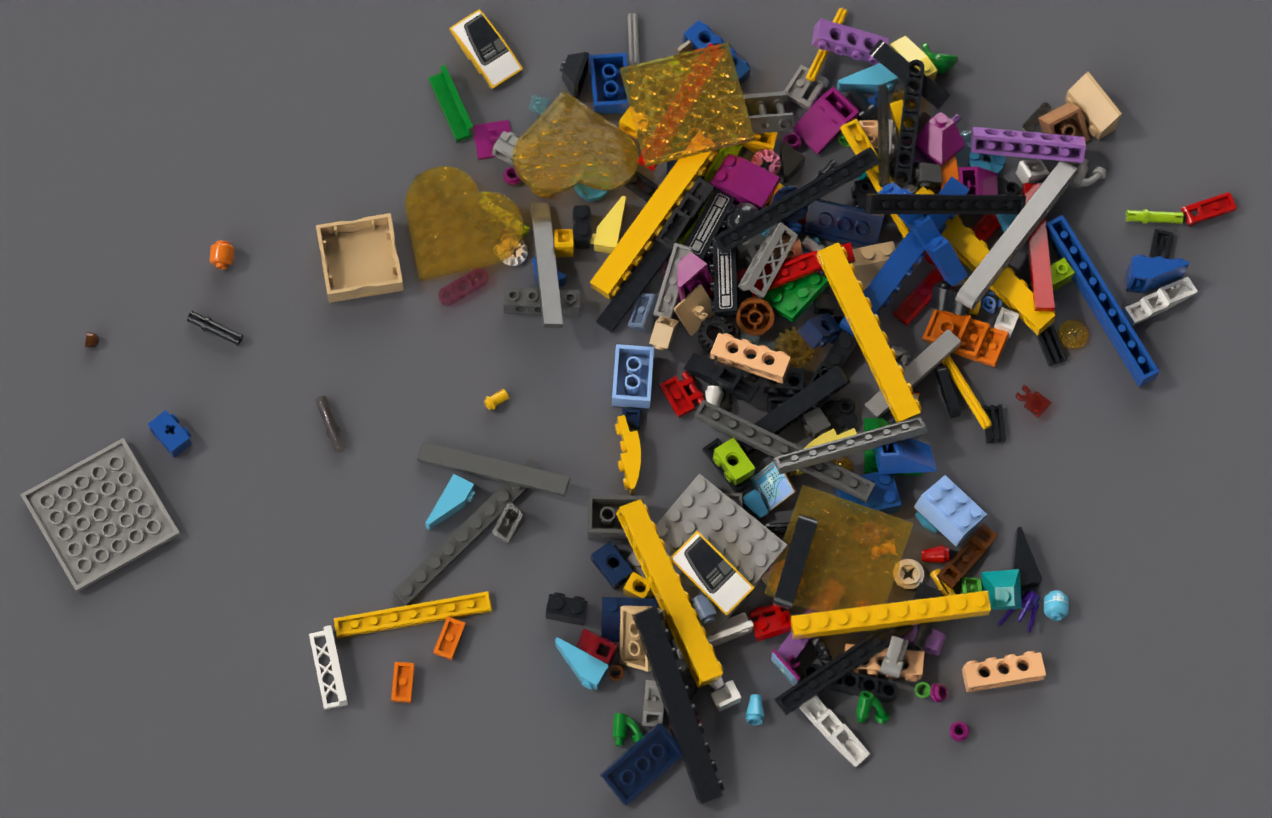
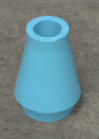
[745,694,765,725]

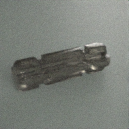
[1022,102,1051,132]

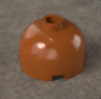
[736,297,774,336]

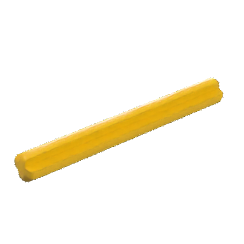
[806,8,848,82]
[942,355,992,429]

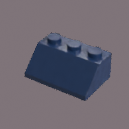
[601,597,660,642]

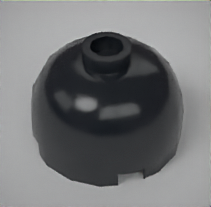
[726,202,760,229]

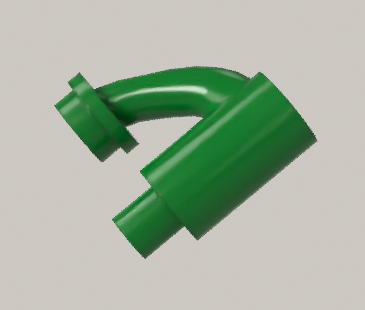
[856,691,890,724]
[613,713,643,747]

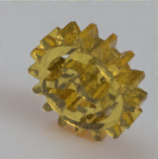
[774,326,815,368]

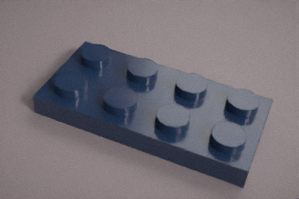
[803,199,884,247]
[600,723,682,806]

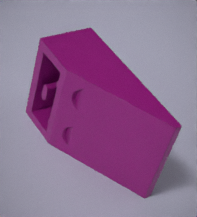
[792,86,859,155]

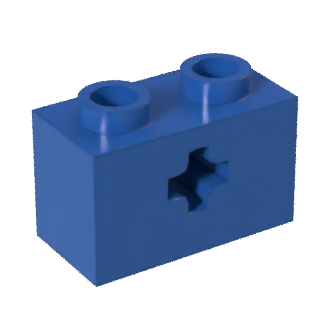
[148,410,192,458]

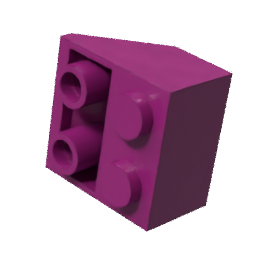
[959,166,998,195]

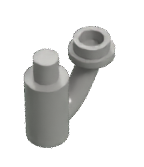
[1070,158,1107,189]

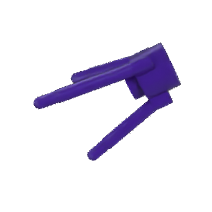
[997,590,1040,633]

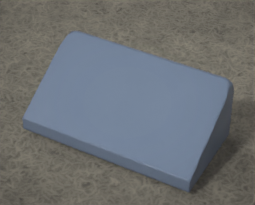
[627,293,658,333]

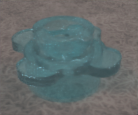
[528,94,549,114]

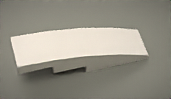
[1122,277,1198,326]
[799,696,870,767]

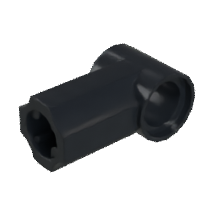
[845,90,880,122]

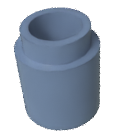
[691,594,717,624]

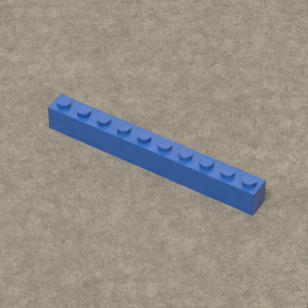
[839,176,970,338]
[1046,215,1159,388]

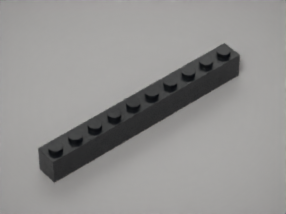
[632,606,724,804]

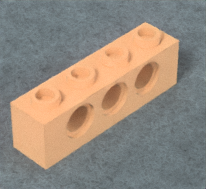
[710,333,791,384]
[844,644,924,681]
[962,651,1046,693]

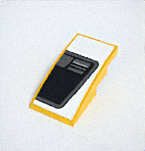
[449,9,523,89]
[671,531,754,616]

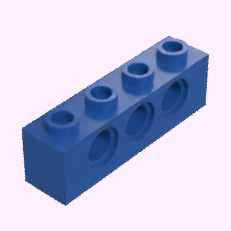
[683,20,751,90]

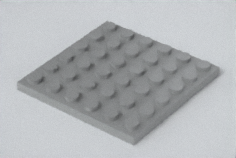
[20,438,180,592]
[626,473,789,635]

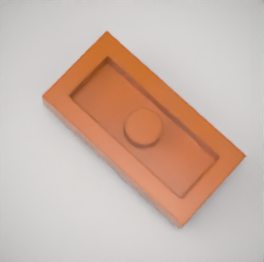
[433,616,466,661]
[391,662,415,703]

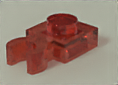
[1015,385,1051,419]

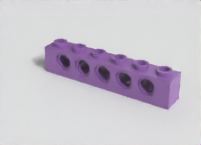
[970,127,1086,163]

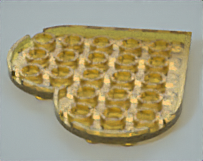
[512,91,639,193]
[405,166,524,281]

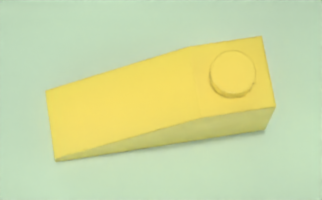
[890,36,938,81]
[591,196,626,254]

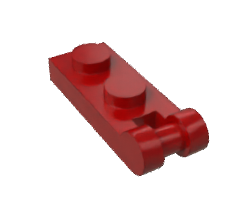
[1181,192,1237,227]

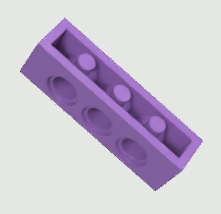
[812,18,889,65]

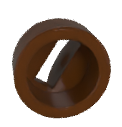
[85,332,99,348]
[608,665,624,681]

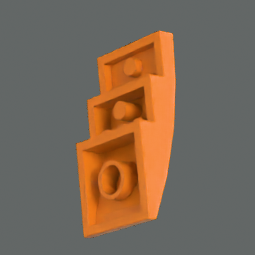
[922,309,1009,368]

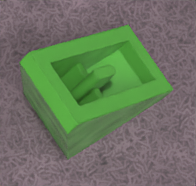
[960,577,982,594]

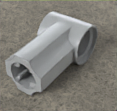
[880,636,908,678]

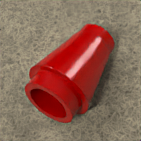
[921,545,950,564]

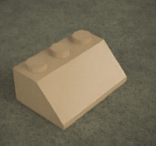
[1065,72,1122,140]
[849,241,895,290]
[619,606,665,672]

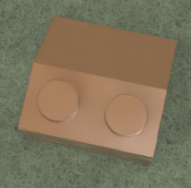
[1038,102,1090,142]

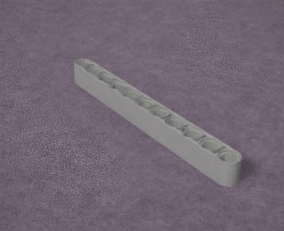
[955,161,1079,310]

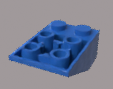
[1126,255,1189,293]
[873,438,937,474]

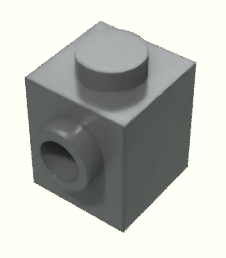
[911,162,942,190]
[801,407,831,440]

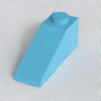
[837,63,898,93]
[426,474,476,530]
[555,637,609,690]

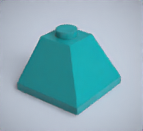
[981,569,1022,611]

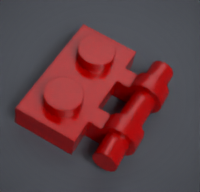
[659,371,704,418]
[749,602,792,642]

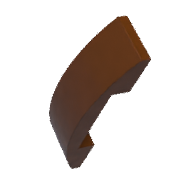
[936,524,998,589]

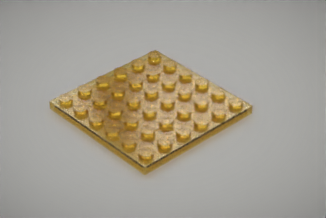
[620,42,755,167]
[764,485,914,632]

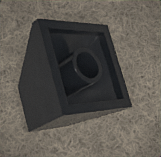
[560,52,589,101]

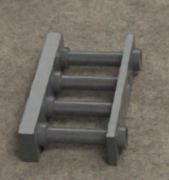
[714,91,793,137]

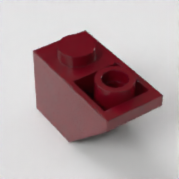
[576,628,620,664]

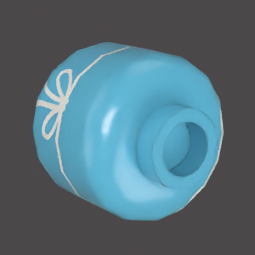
[1044,590,1069,621]

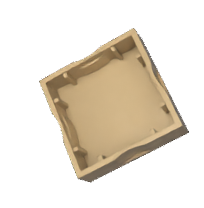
[316,213,404,303]

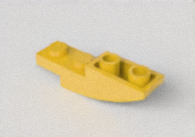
[614,415,641,495]

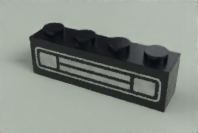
[685,188,735,262]
[710,241,740,317]

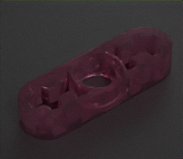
[438,268,488,306]

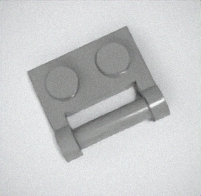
[784,65,829,111]

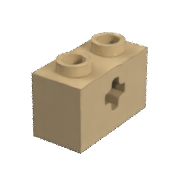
[649,315,679,350]

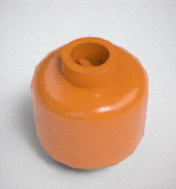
[210,240,235,270]

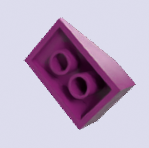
[710,154,781,209]

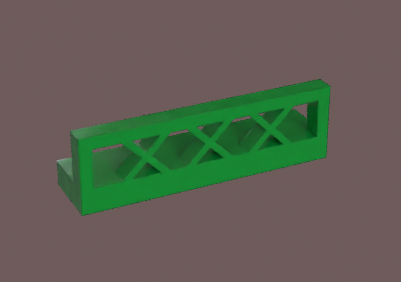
[428,65,474,143]

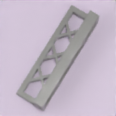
[738,222,798,298]

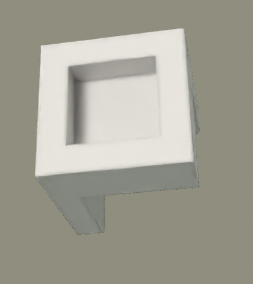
[994,307,1020,338]
[711,680,741,712]

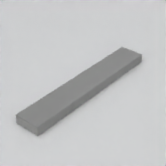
[864,329,962,418]

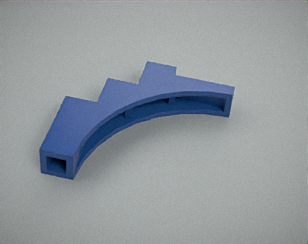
[878,182,968,286]

